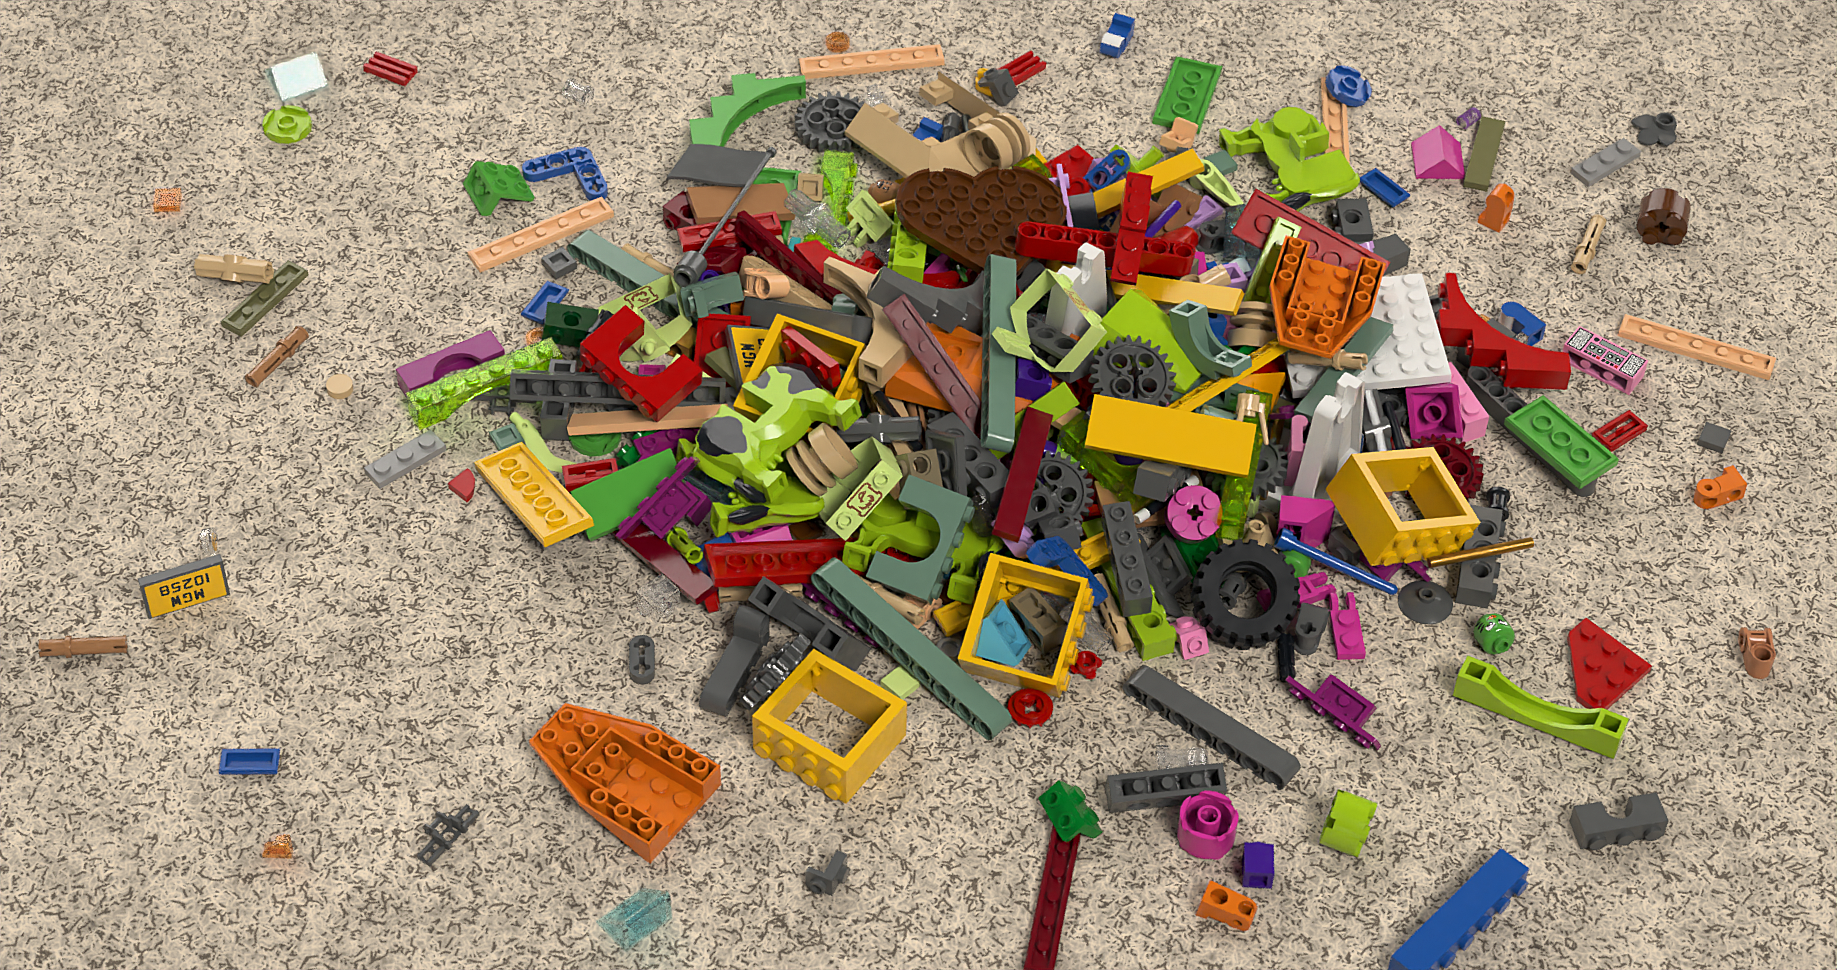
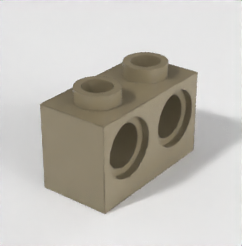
[895,448,943,510]
[1009,588,1066,655]

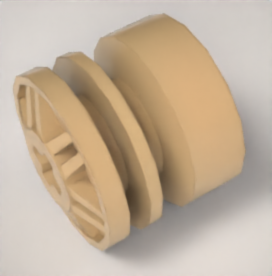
[963,113,1030,173]
[1227,301,1278,352]
[786,423,858,497]

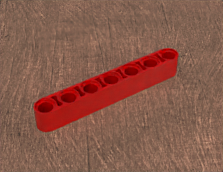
[1015,222,1196,276]

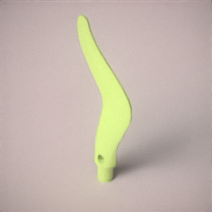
[509,412,577,475]

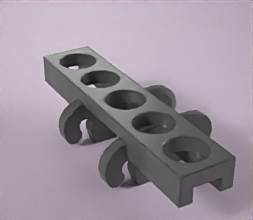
[467,384,537,416]
[417,804,479,867]

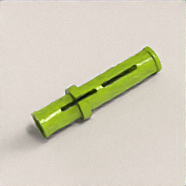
[665,526,703,564]

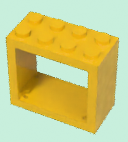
[733,313,866,447]
[1325,447,1480,566]
[958,553,1095,698]
[752,649,907,804]

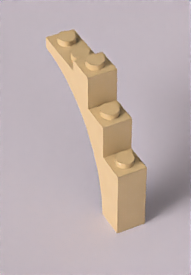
[824,257,913,388]

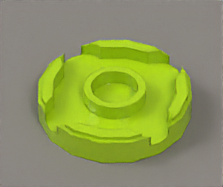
[262,105,312,144]

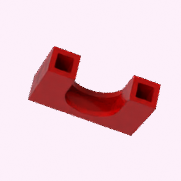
[580,305,703,422]

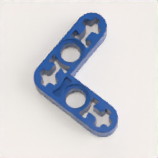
[522,147,608,201]
[1083,149,1131,232]
[1026,536,1108,606]

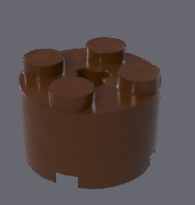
[1637,188,1691,245]

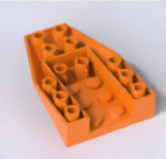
[1269,236,1386,359]
[885,322,1063,414]
[529,703,721,863]

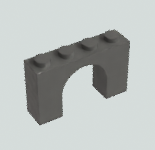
[747,576,871,671]

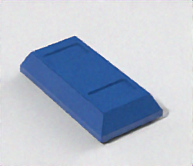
[1360,168,1411,208]
[521,281,569,325]
[219,748,280,775]

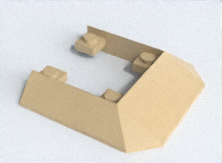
[845,71,1036,178]

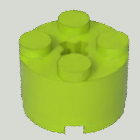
[1319,789,1378,857]

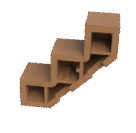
[1110,184,1203,238]

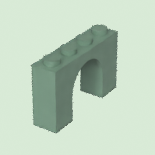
[866,474,975,605]

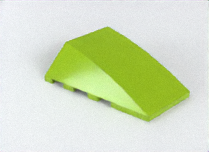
[1093,289,1203,394]

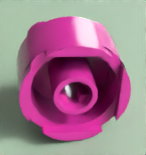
[1164,485,1223,544]
[1177,791,1239,860]

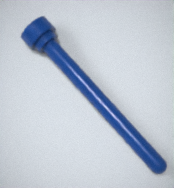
[1274,527,1398,595]

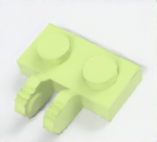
[844,190,894,248]

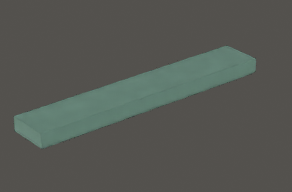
[1294,317,1393,423]

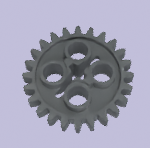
[795,91,866,154]
[1088,335,1176,407]
[1201,429,1288,502]
[1024,451,1094,537]
[739,633,811,710]

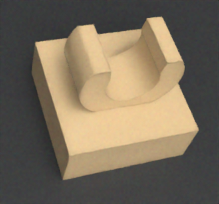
[797,173,824,201]

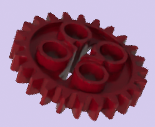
[1405,434,1484,504]

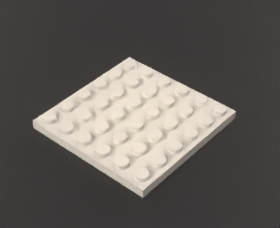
[1270,273,1452,398]

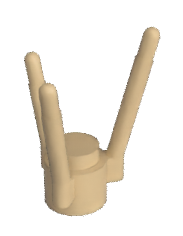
[1235,393,1269,445]

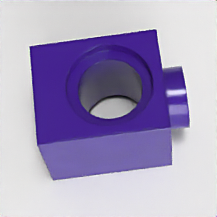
[1015,358,1052,401]
[1242,842,1275,889]

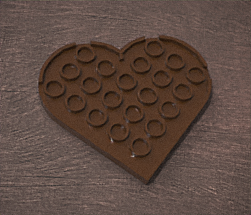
[895,166,1067,278]

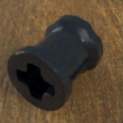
[1486,487,1510,521]

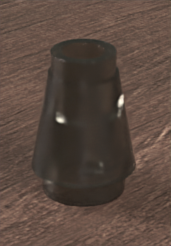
[971,495,996,537]

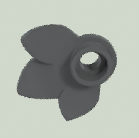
[1631,112,1677,146]

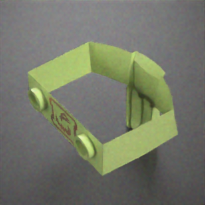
[992,268,1107,372]
[598,274,692,362]
[819,437,903,541]

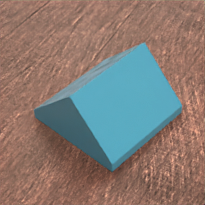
[976,599,1032,666]

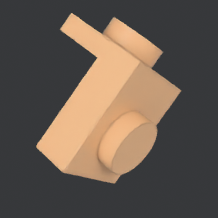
[1159,117,1198,152]

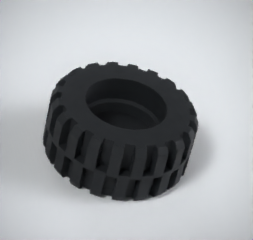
[1191,539,1300,650]

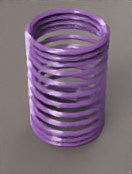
[1456,107,1481,129]

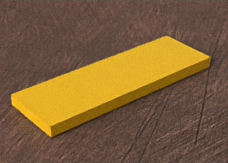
[1084,394,1257,478]
[474,442,594,547]

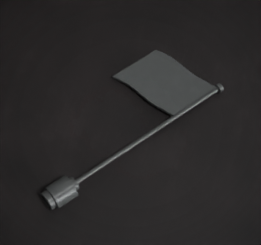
[667,144,777,287]

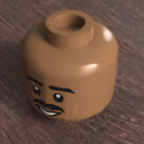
[868,179,900,204]

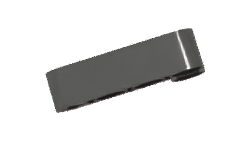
[699,605,770,717]

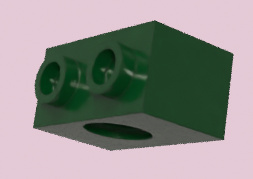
[541,302,599,348]

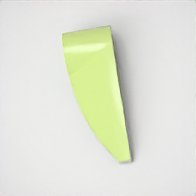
[1189,159,1245,213]

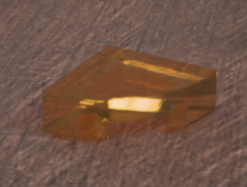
[262,834,293,859]

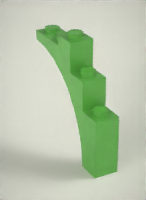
[689,73,806,147]

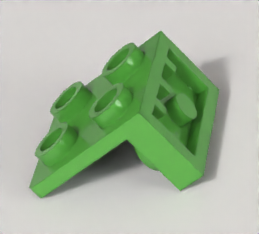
[463,161,535,216]

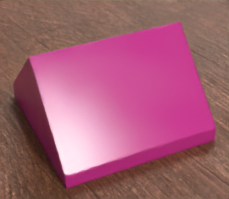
[1411,125,1465,179]
[1405,382,1464,439]

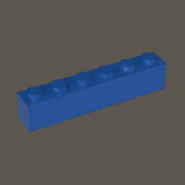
[1388,848,1529,970]

